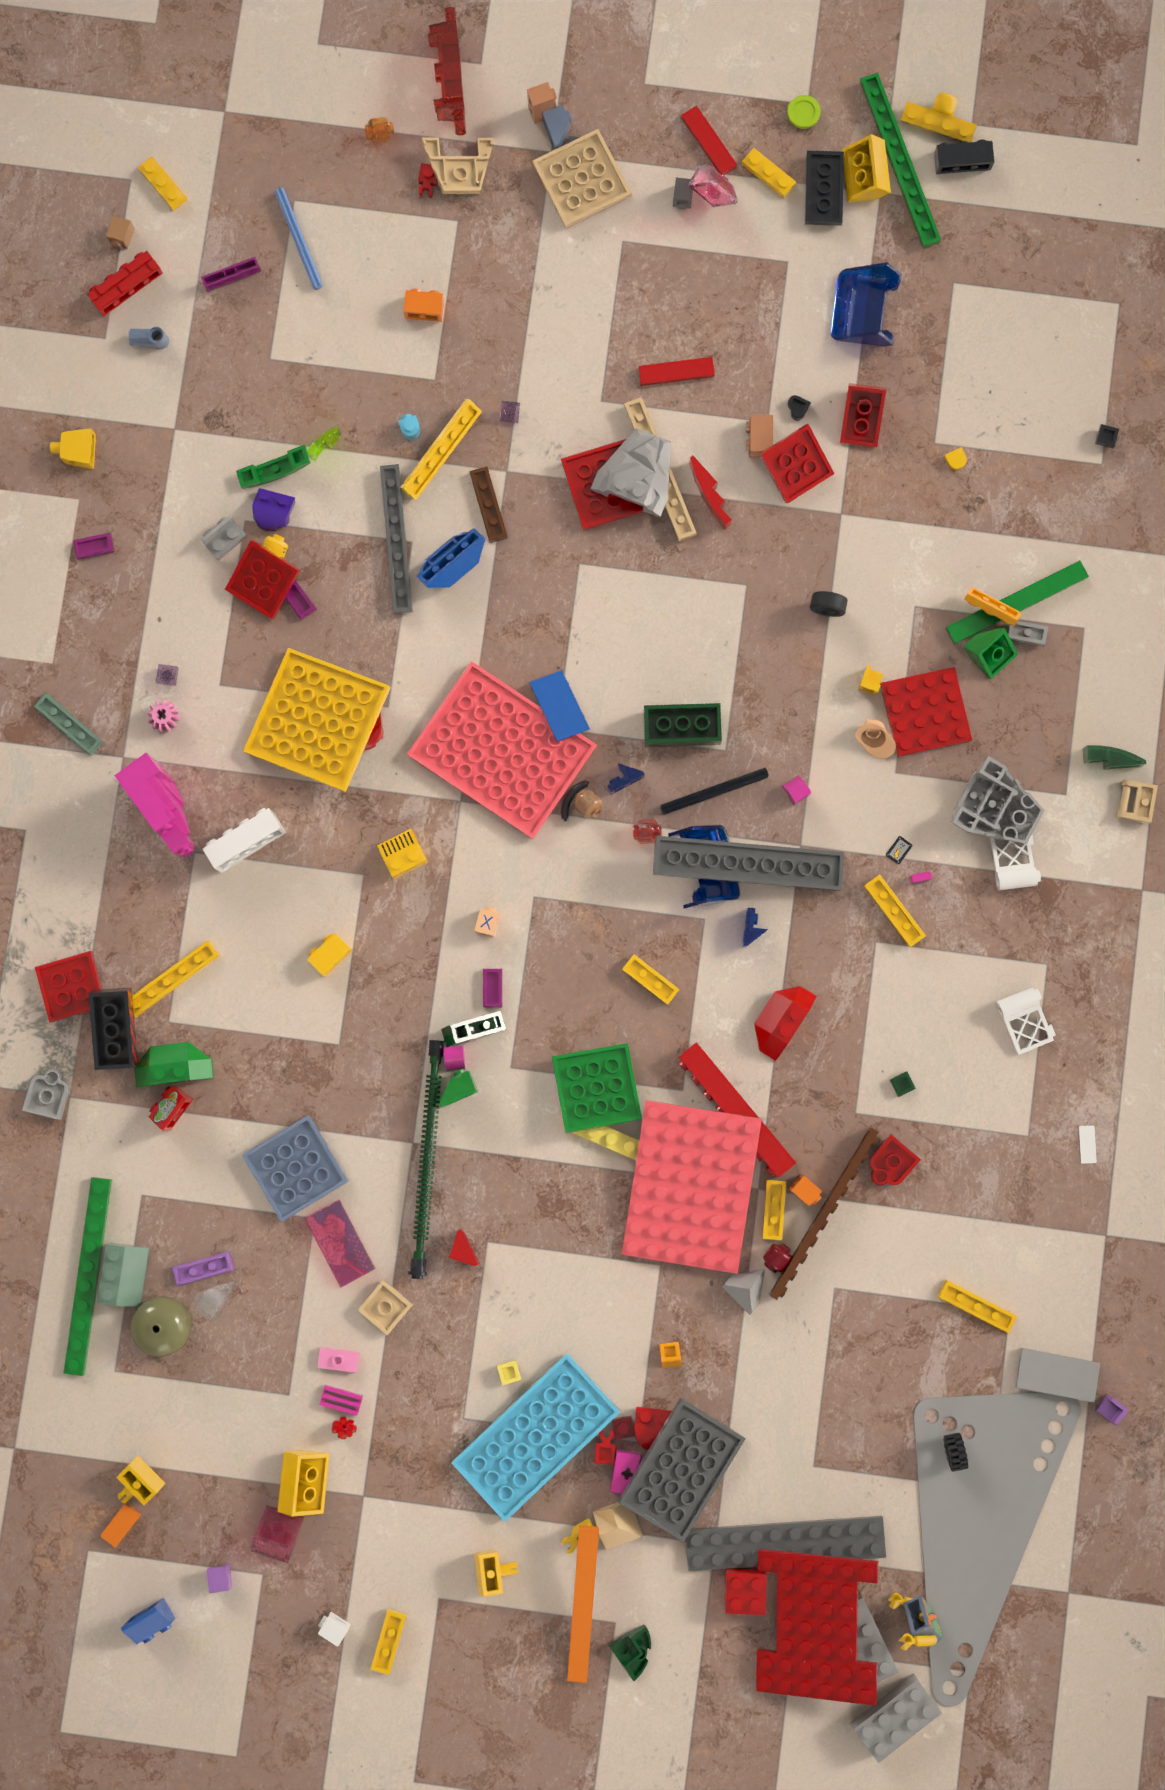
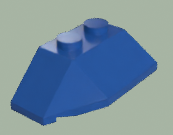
[416,528,485,588]

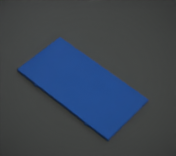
[529,670,590,742]

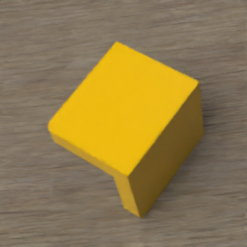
[858,665,883,696]

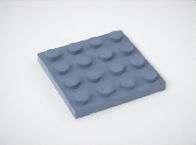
[242,1115,349,1222]

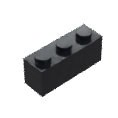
[934,139,995,175]

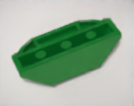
[134,1042,214,1088]

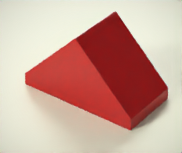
[449,1229,480,1266]

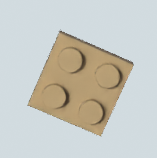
[358,1279,413,1336]

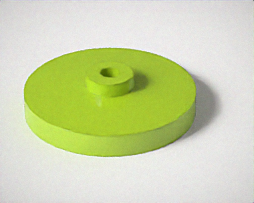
[787,95,821,129]

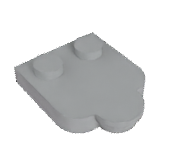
[22,1069,70,1121]

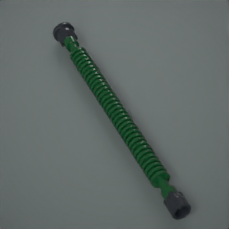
[408,1040,445,1279]

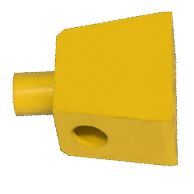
[50,429,96,469]

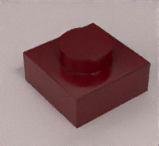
[612,1416,635,1440]

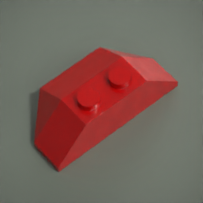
[754,986,817,1061]

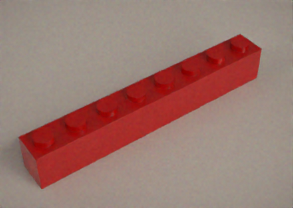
[678,1042,796,1178]

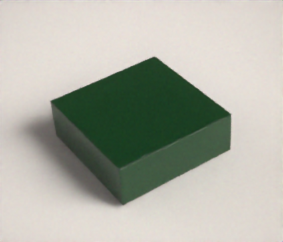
[889,1071,916,1097]

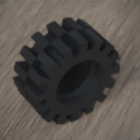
[943,1433,969,1472]

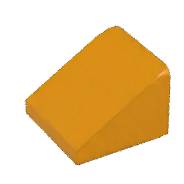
[659,1342,681,1368]

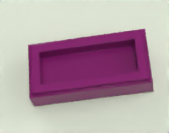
[73,533,115,560]
[285,580,317,621]
[483,969,503,1007]

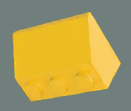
[842,134,891,202]
[277,1450,330,1516]

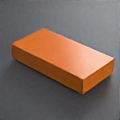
[100,1503,141,1548]

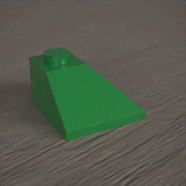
[964,628,1018,679]
[439,1069,478,1107]

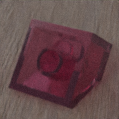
[688,164,738,207]
[251,1505,304,1563]

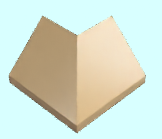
[593,1502,643,1550]

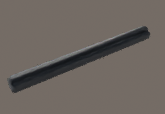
[660,768,769,815]

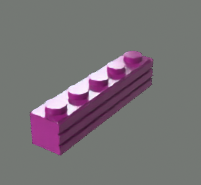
[201,257,261,292]

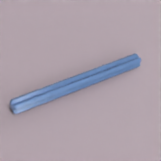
[275,187,323,290]

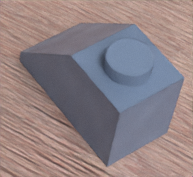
[542,105,572,150]

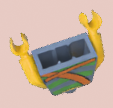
[888,1593,942,1650]

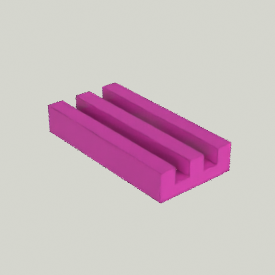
[319,1385,363,1416]

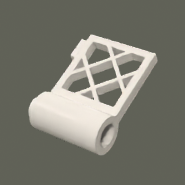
[989,835,1041,891]
[996,987,1056,1055]

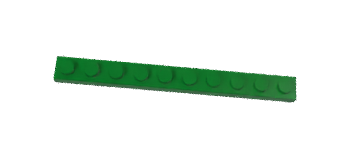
[860,72,941,248]
[63,1177,112,1376]

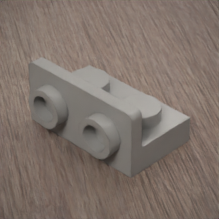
[201,515,247,561]

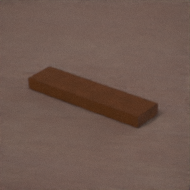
[469,466,508,543]

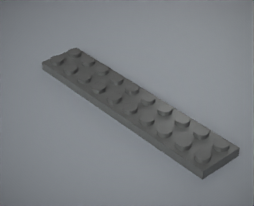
[653,836,844,891]
[686,1516,886,1571]

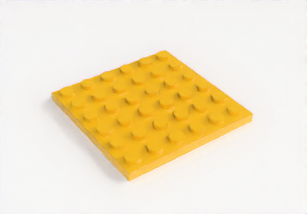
[243,648,391,792]

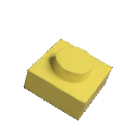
[497,1360,521,1385]

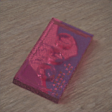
[304,1200,376,1288]

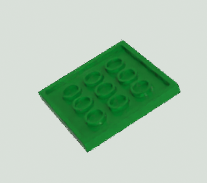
[552,1043,642,1134]

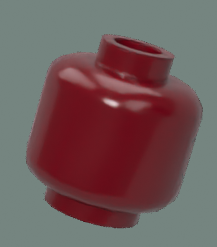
[763,1243,792,1273]

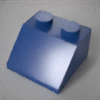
[121,1598,175,1644]

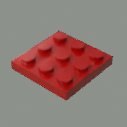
[759,424,835,504]
[225,540,300,619]
[34,951,102,1023]

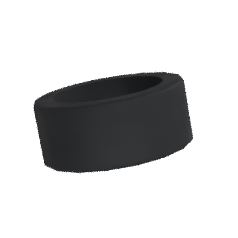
[810,591,848,617]

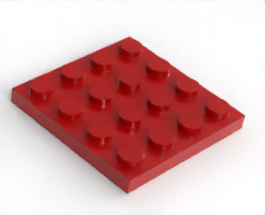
[561,439,644,531]
[880,667,972,757]

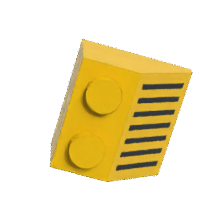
[377,829,428,880]

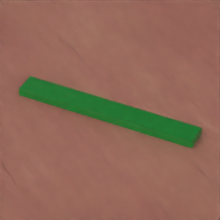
[946,560,1089,645]

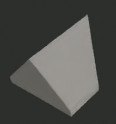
[722,1269,765,1315]

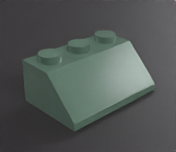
[97,1243,150,1307]

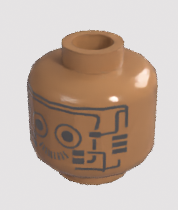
[574,790,603,818]

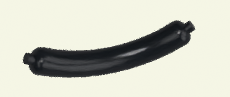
[561,780,590,822]

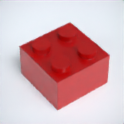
[724,1568,767,1615]

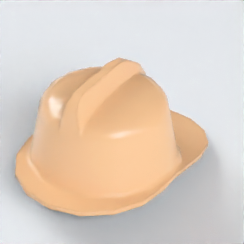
[856,719,896,758]

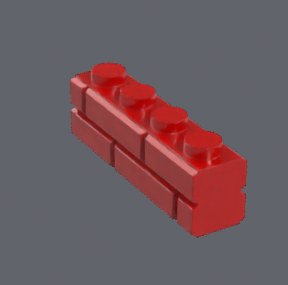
[87,250,163,317]

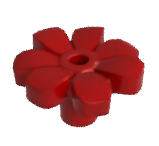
[332,1417,357,1440]

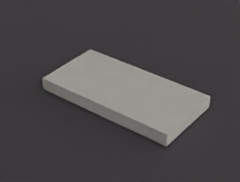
[1015,1348,1100,1403]

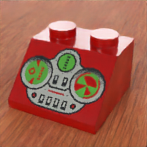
[148,1085,194,1131]

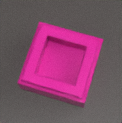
[909,872,932,884]

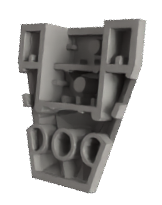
[591,428,671,518]
[951,756,1045,844]

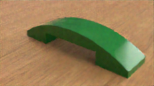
[236,445,311,489]

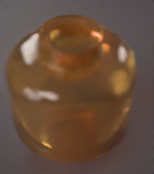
[365,117,394,144]

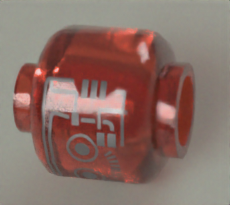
[633,819,662,844]

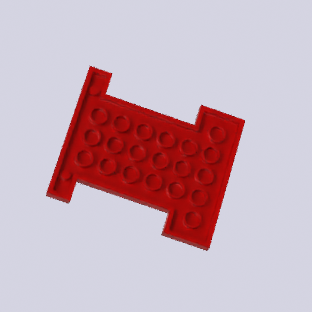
[756,1549,879,1706]

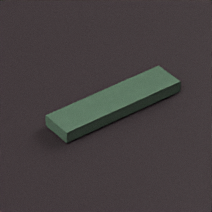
[33,693,103,756]

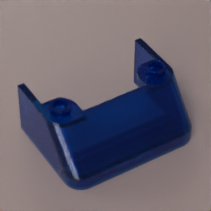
[668,825,740,909]

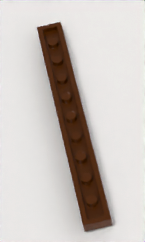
[769,1128,879,1300]

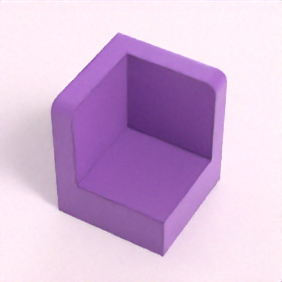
[1095,1394,1129,1426]
[207,1562,232,1593]

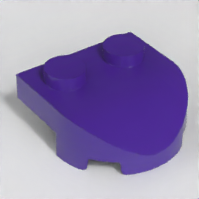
[252,488,295,531]

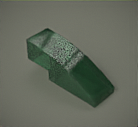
[1082,745,1146,770]

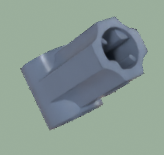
[128,327,169,349]

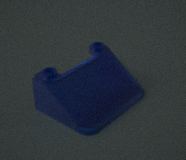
[831,262,902,347]

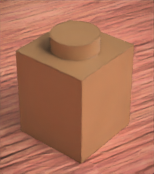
[106,216,135,249]

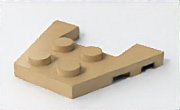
[422,137,494,194]

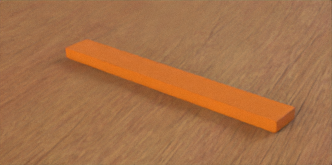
[567,1525,599,1683]

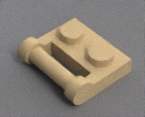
[1116,779,1158,824]

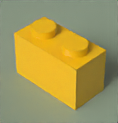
[307,933,353,977]

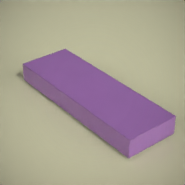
[172,1251,234,1286]

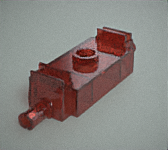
[428,7,466,136]

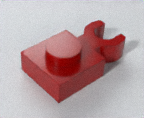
[418,163,438,198]
[594,1429,616,1465]

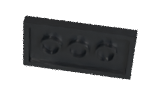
[805,150,844,226]

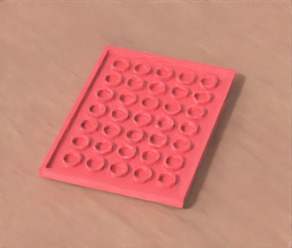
[407,661,597,839]
[622,1100,762,1274]

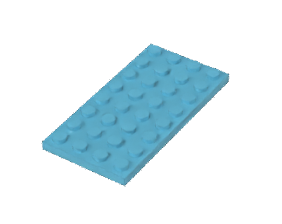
[451,1353,620,1522]

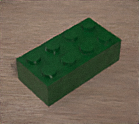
[643,703,722,747]

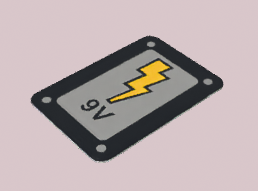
[886,836,913,864]

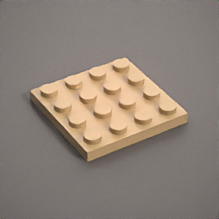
[532,129,632,228]

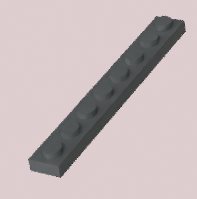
[380,464,413,614]

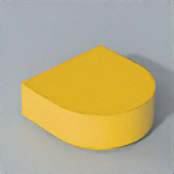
[944,447,967,470]

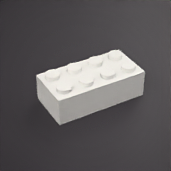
[203,808,286,873]

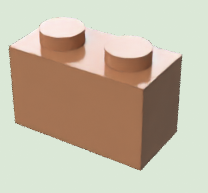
[527,82,557,124]
[746,415,773,457]

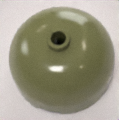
[131,1296,192,1357]

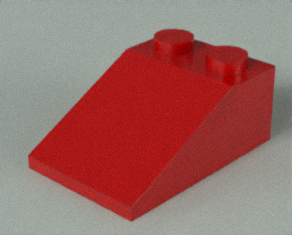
[840,383,886,447]

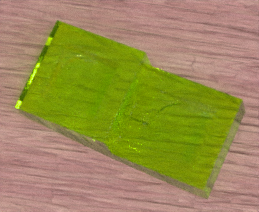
[307,426,341,461]

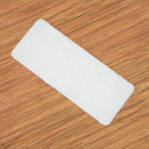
[1079,1126,1097,1164]

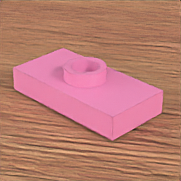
[318,1347,360,1373]

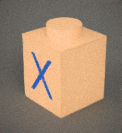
[475,907,500,937]

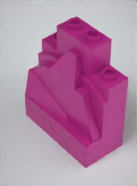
[114,753,196,858]

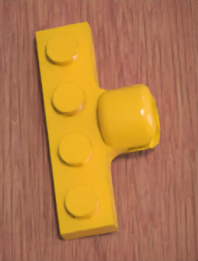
[900,92,977,142]

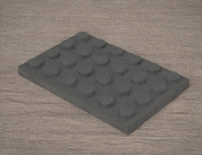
[618,1398,746,1542]

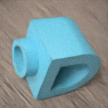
[398,414,420,440]

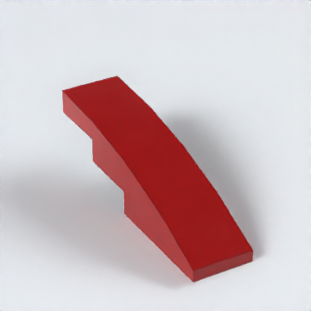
[689,455,732,529]

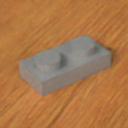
[1008,621,1048,647]

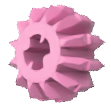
[147,700,180,732]

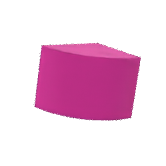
[782,776,812,805]
[444,1046,466,1071]

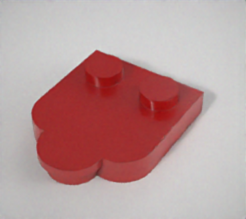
[869,1133,921,1186]

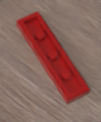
[681,105,737,177]
[638,357,715,386]

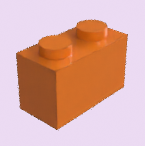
[403,289,444,322]
[788,1174,822,1206]

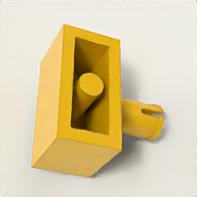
[116,1456,165,1505]
[474,1550,518,1597]

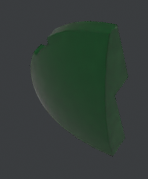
[609,1625,651,1681]

